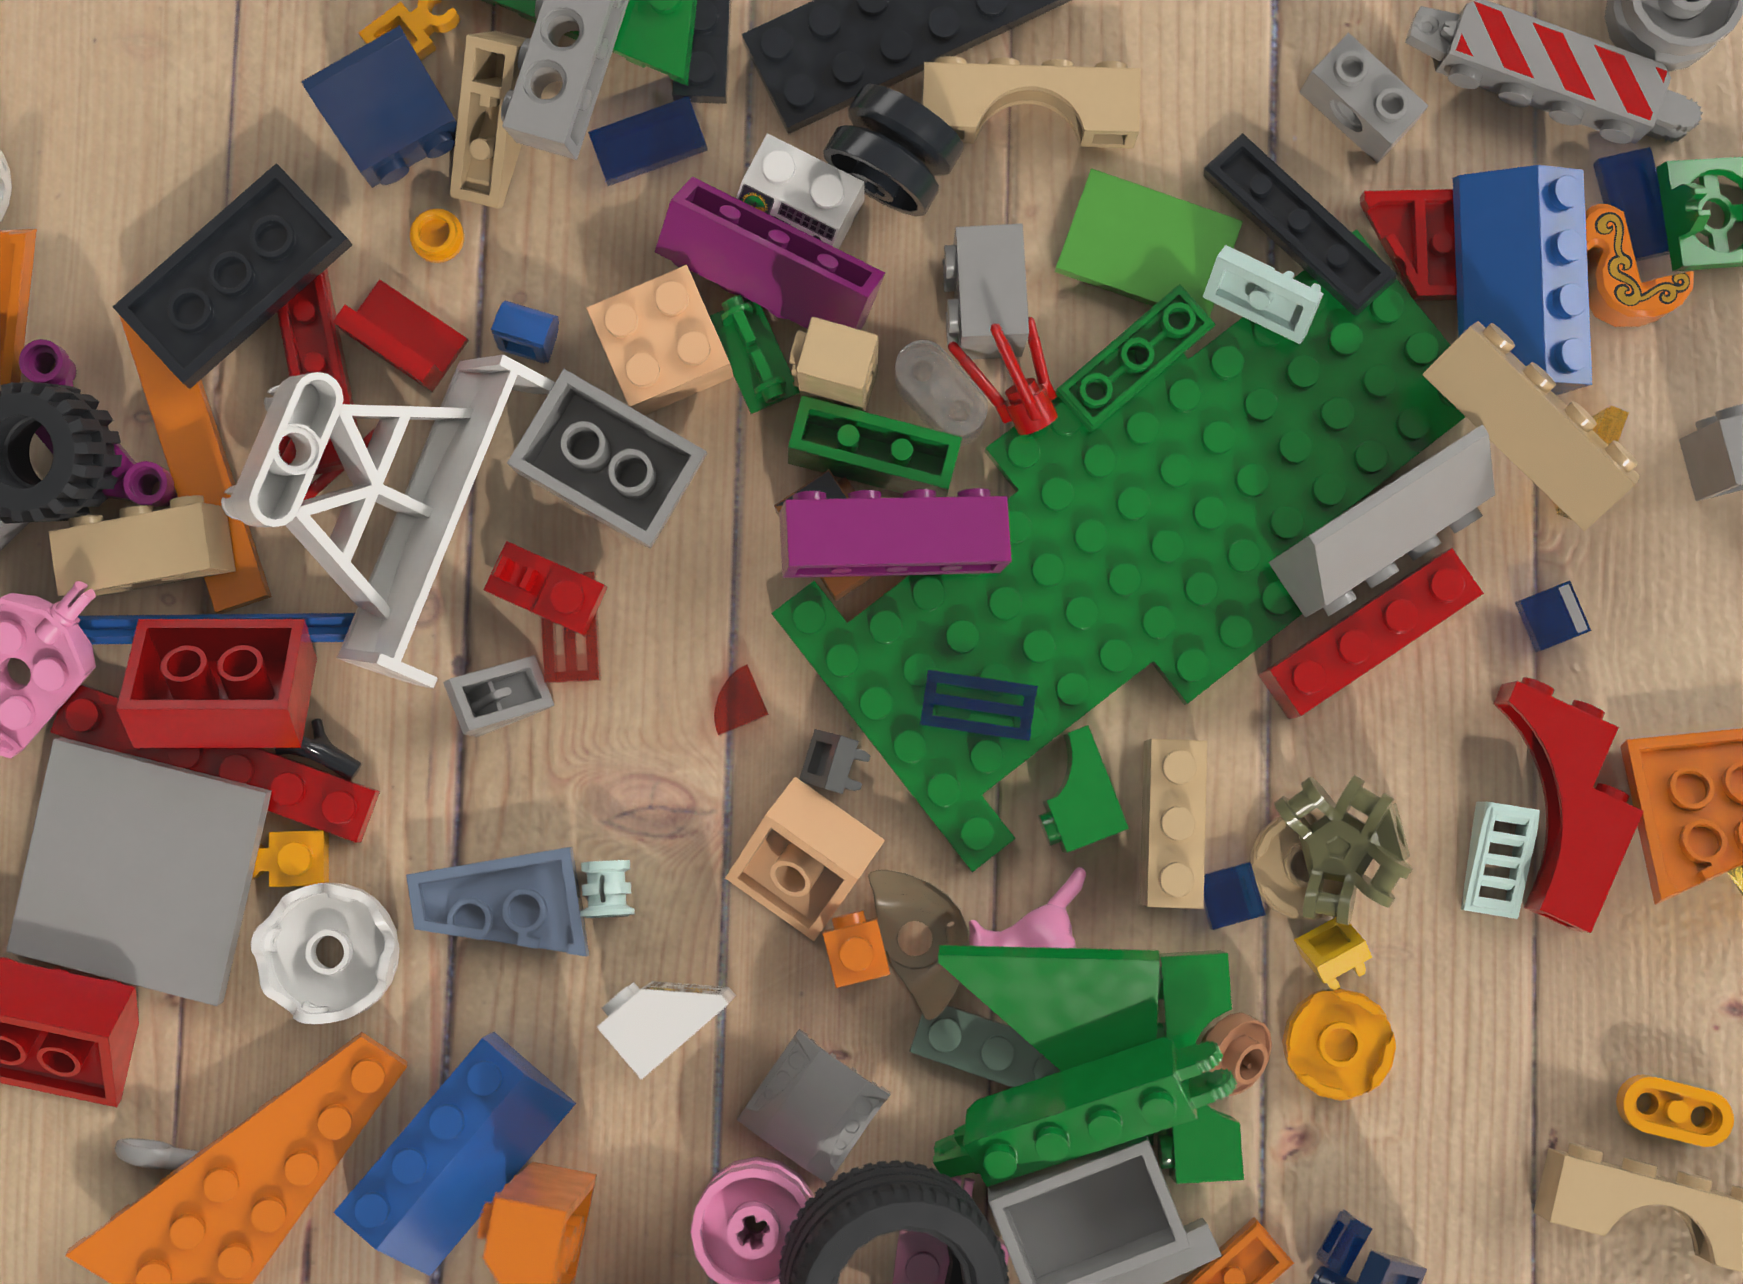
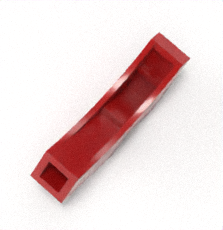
[1493,677,1644,933]

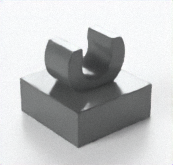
[799,729,871,794]

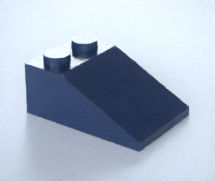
[301,25,457,188]

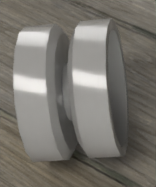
[1605,0,1743,72]

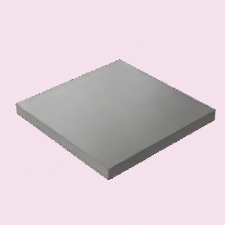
[6,737,272,1006]

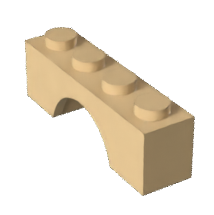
[922,56,1141,148]
[1533,1143,1743,1273]

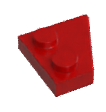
[1360,189,1457,301]

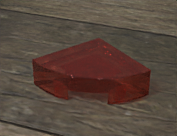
[714,664,769,736]

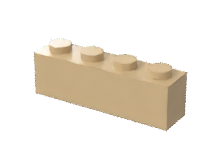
[1422,321,1640,532]

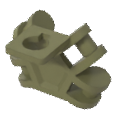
[1274,775,1413,925]

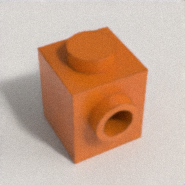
[823,910,891,988]

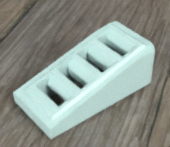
[1461,801,1540,919]

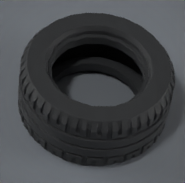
[779,1160,1009,1284]

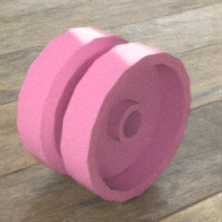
[691,1156,814,1284]

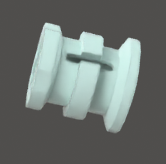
[580,860,635,918]

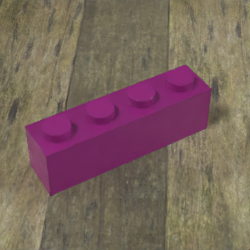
[654,177,885,330]
[779,488,1012,578]

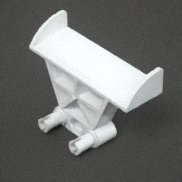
[221,355,555,688]

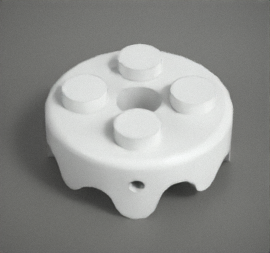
[251,883,399,1024]

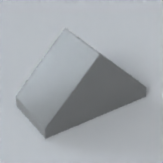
[443,655,554,737]

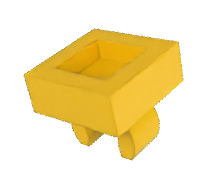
[1294,917,1372,990]

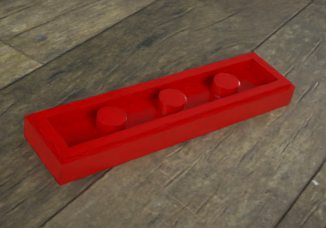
[277,268,359,476]

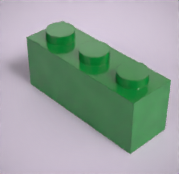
[788,395,962,497]

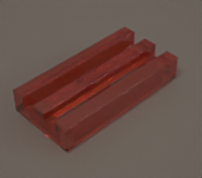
[542,571,601,684]

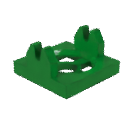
[1656,157,1743,272]

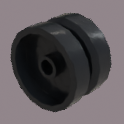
[823,83,964,217]

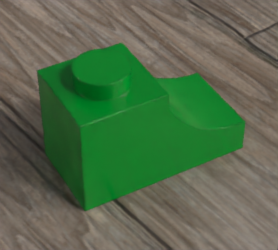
[1038,725,1129,853]

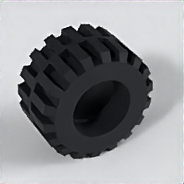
[0,382,122,522]

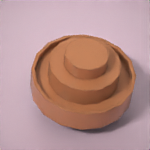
[1202,1012,1272,1096]

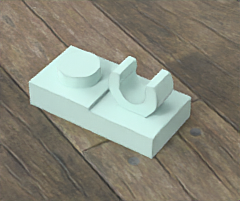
[1203,245,1324,344]

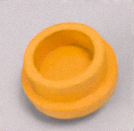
[410,208,465,263]

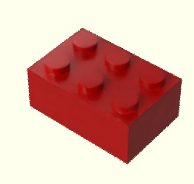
[116,619,317,748]

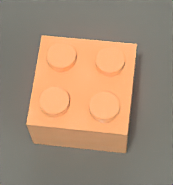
[586,265,734,415]

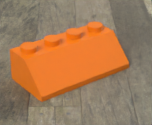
[477,1161,597,1284]

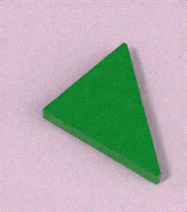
[938,945,1160,1146]

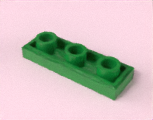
[1056,284,1216,433]

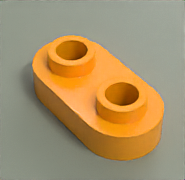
[1616,1074,1734,1147]

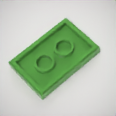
[1055,168,1243,317]

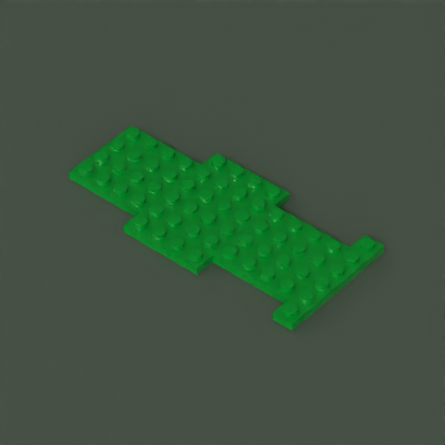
[771,229,1465,872]

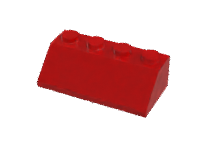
[0,957,139,1108]

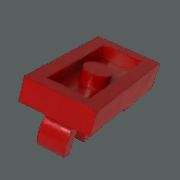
[483,541,608,637]

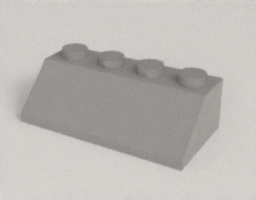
[1269,424,1495,618]

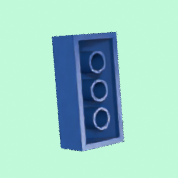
[1453,165,1593,395]
[333,1032,576,1276]

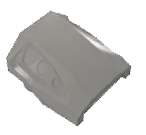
[737,1029,891,1183]

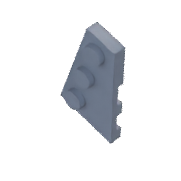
[406,847,589,957]

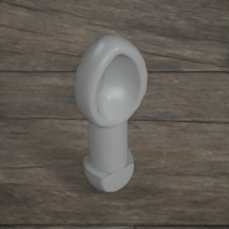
[115,1138,200,1170]

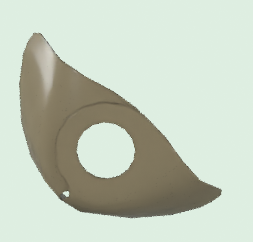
[868,870,970,1020]

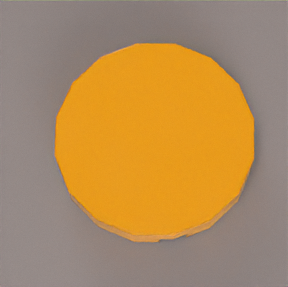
[1282,988,1396,1101]

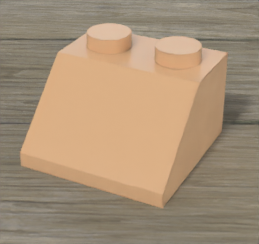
[725,777,885,941]

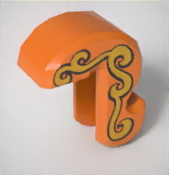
[1585,204,1694,327]

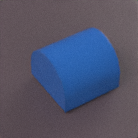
[491,300,559,364]

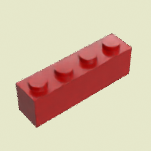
[1258,548,1484,719]

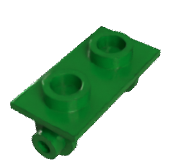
[710,296,800,414]

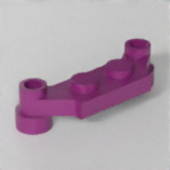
[19,339,178,508]

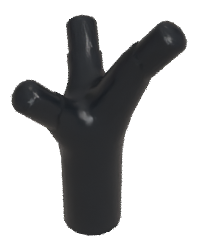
[275,718,362,781]

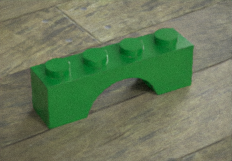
[1157,950,1244,1184]

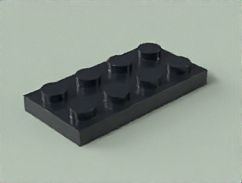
[113,163,352,389]

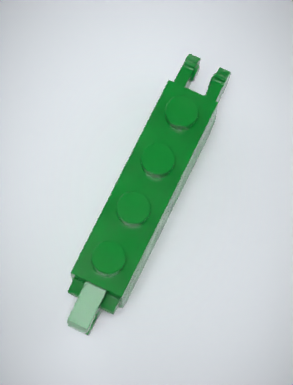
[933,1037,1237,1187]

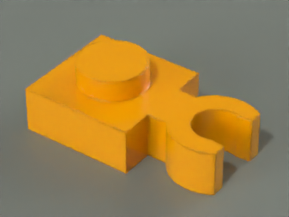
[358,0,461,61]
[252,831,329,887]

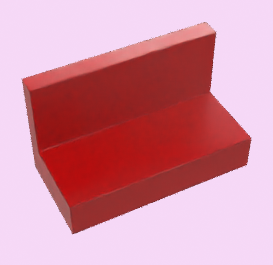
[332,279,469,393]

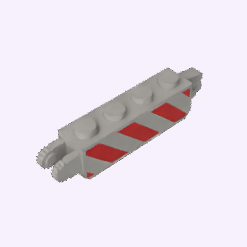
[1405,0,1703,144]

